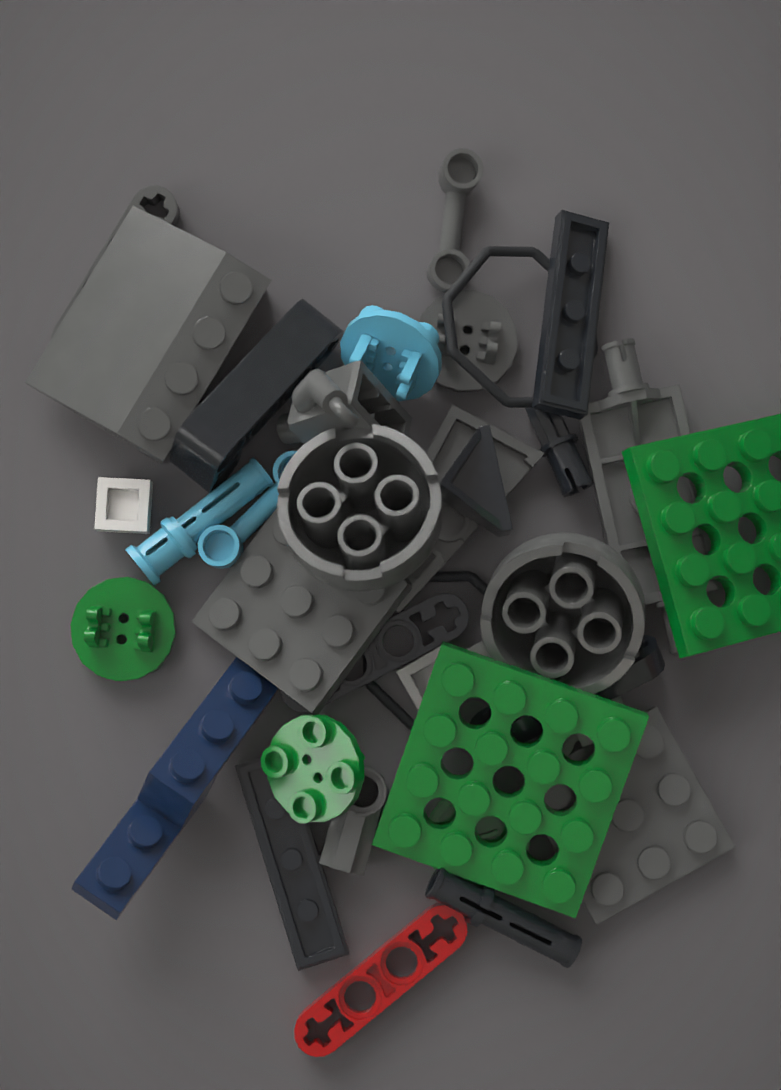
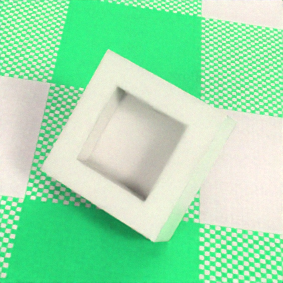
[94,477,153,534]

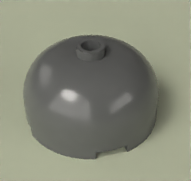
[277,424,443,592]
[480,532,646,694]

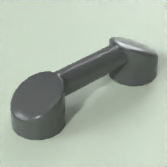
[426,148,483,293]

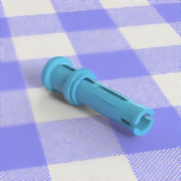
[125,458,274,586]

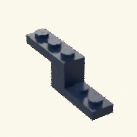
[71,657,279,921]

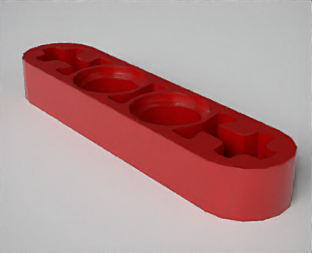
[294,903,468,1057]

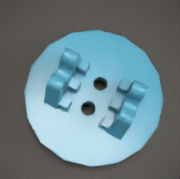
[340,305,442,401]

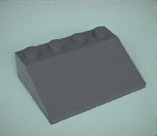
[25,205,272,464]

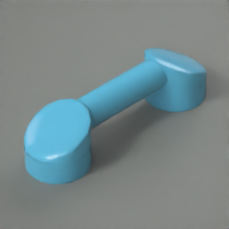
[197,451,297,569]

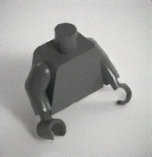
[277,360,412,445]

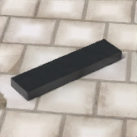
[532,210,609,420]
[235,757,349,971]

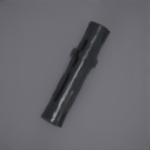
[425,867,582,969]

